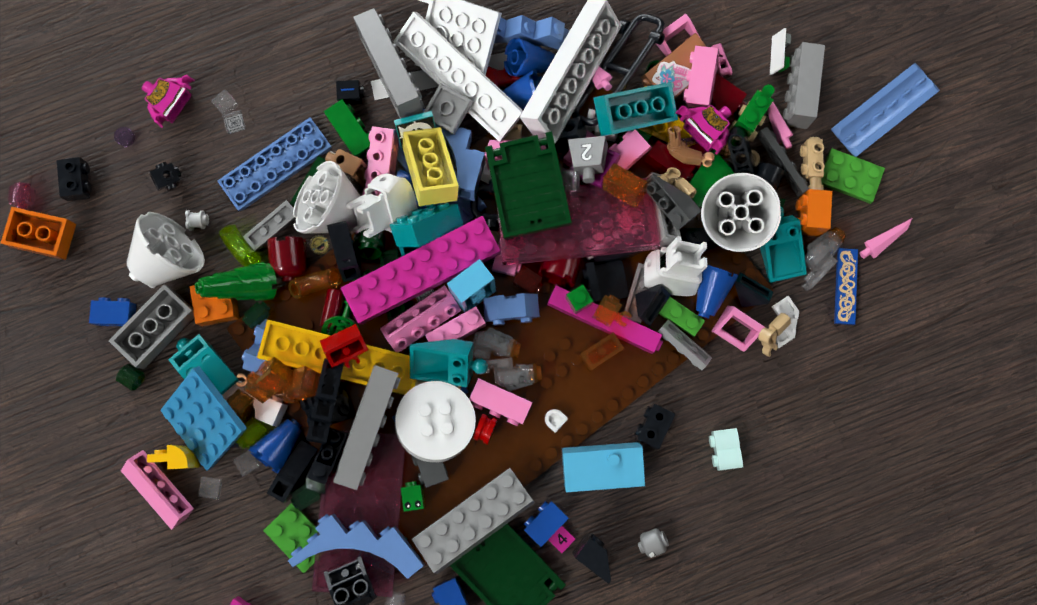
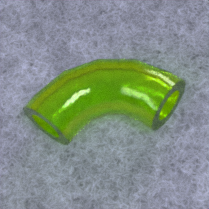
[219,224,261,267]

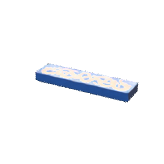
[834,248,858,325]

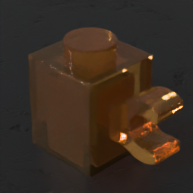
[592,295,632,327]

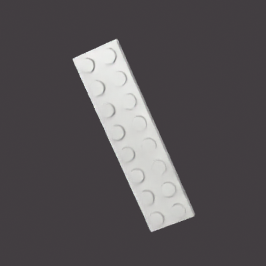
[393,12,523,142]

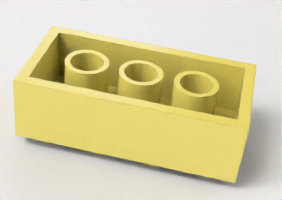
[403,127,459,206]

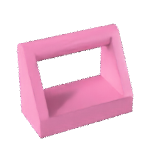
[655,14,700,56]
[712,305,765,352]

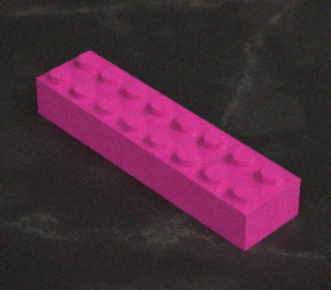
[341,216,501,325]

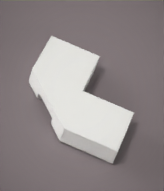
[772,295,799,348]

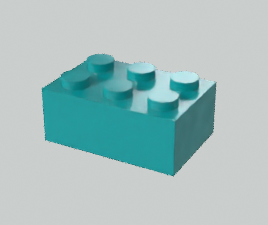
[390,202,464,247]

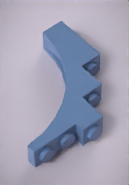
[494,15,570,50]
[422,109,485,201]
[288,514,425,579]

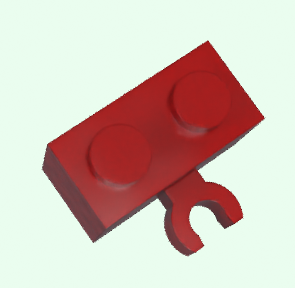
[320,324,368,368]

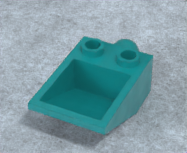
[760,206,807,283]
[168,334,239,395]
[410,339,488,387]

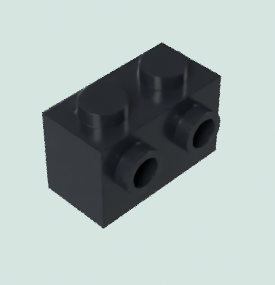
[56,157,92,201]
[635,404,676,450]

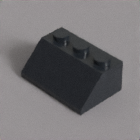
[572,534,611,584]

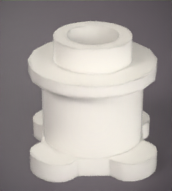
[185,210,209,231]

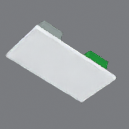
[770,28,791,75]

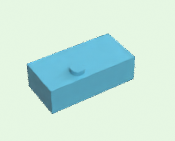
[447,259,496,313]
[562,442,645,492]

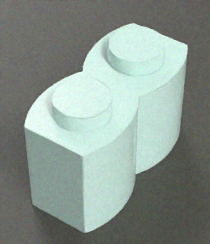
[709,428,743,471]

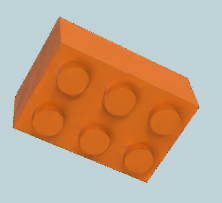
[1,207,76,260]

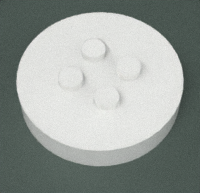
[395,381,476,462]

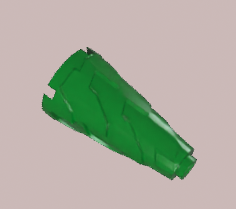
[195,262,277,301]

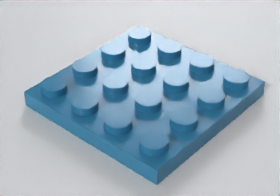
[160,366,248,471]

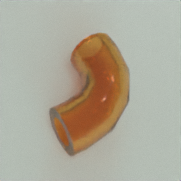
[288,268,342,299]

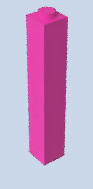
[547,285,663,354]

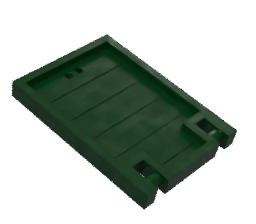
[485,131,572,240]
[450,524,566,605]

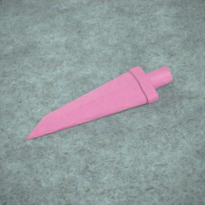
[592,66,612,91]
[767,102,793,150]
[859,218,912,259]

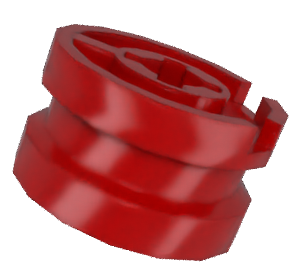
[473,414,498,445]

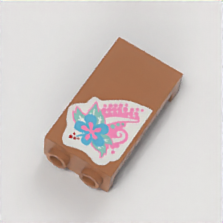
[640,33,707,99]

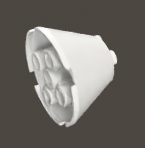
[293,161,360,234]
[701,173,781,252]
[127,212,205,288]

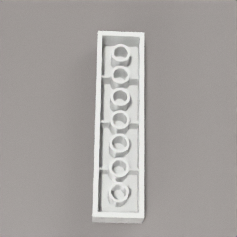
[520,0,622,143]

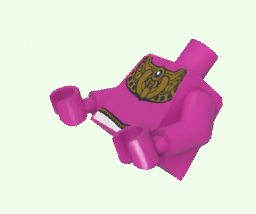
[142,75,195,128]
[675,105,732,155]

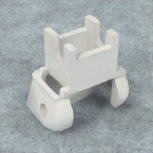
[346,173,418,238]
[644,236,707,296]

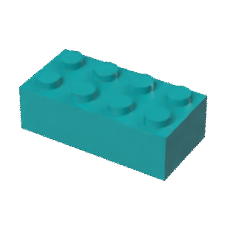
[593,82,678,136]

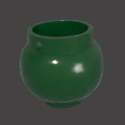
[353,228,386,260]

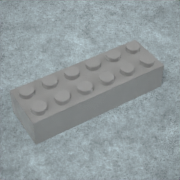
[353,8,425,119]
[333,365,400,490]
[412,468,535,574]

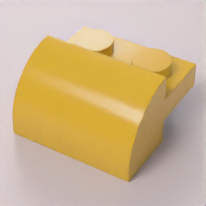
[147,445,200,469]

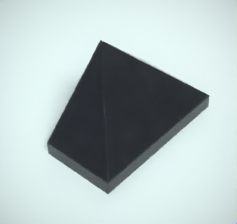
[735,272,773,307]
[635,284,671,327]

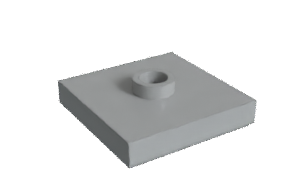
[423,83,473,135]

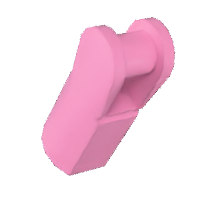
[711,43,732,77]

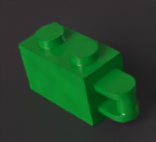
[733,84,774,137]

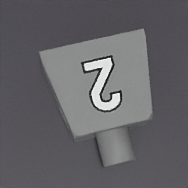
[568,136,608,183]

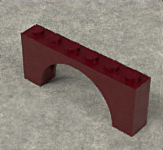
[644,73,747,182]

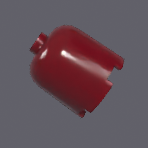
[267,236,306,282]
[538,239,583,288]

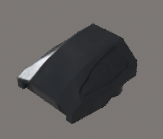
[323,556,377,605]

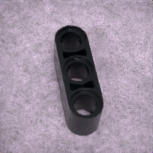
[727,126,756,175]

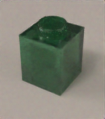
[291,484,324,511]

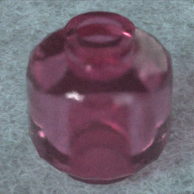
[8,182,36,210]

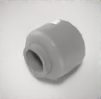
[638,528,669,558]

